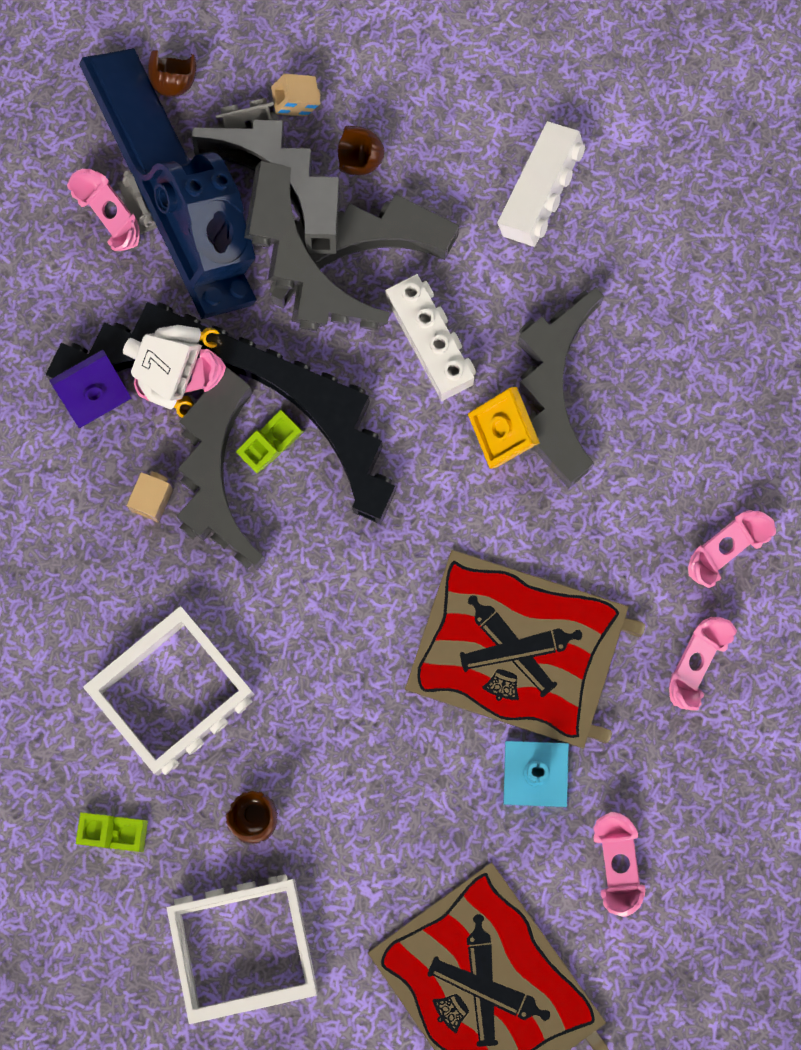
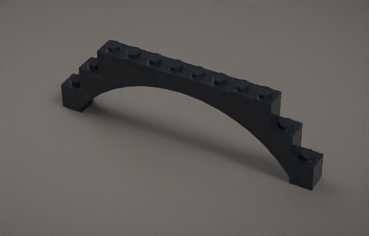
[45,302,396,525]

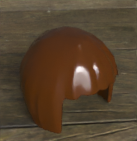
[148,50,197,97]
[337,126,384,175]
[226,791,278,844]

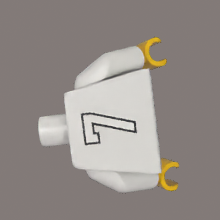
[123,325,219,418]

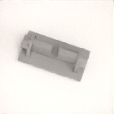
[215,98,277,129]
[118,170,157,235]

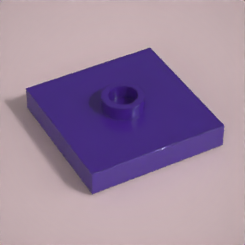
[49,350,132,428]

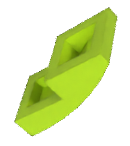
[236,410,304,474]
[75,812,148,853]

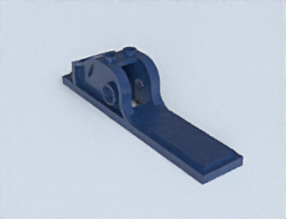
[79,48,257,319]

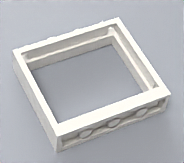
[83,606,255,776]
[166,874,318,1024]

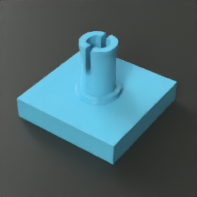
[503,741,569,807]

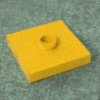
[468,387,540,469]

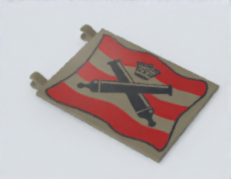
[405,550,645,749]
[368,862,609,1050]

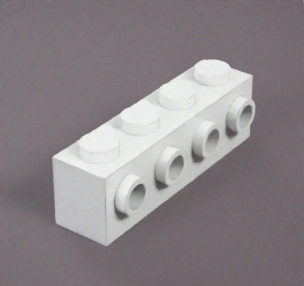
[497,121,585,247]
[385,274,476,402]

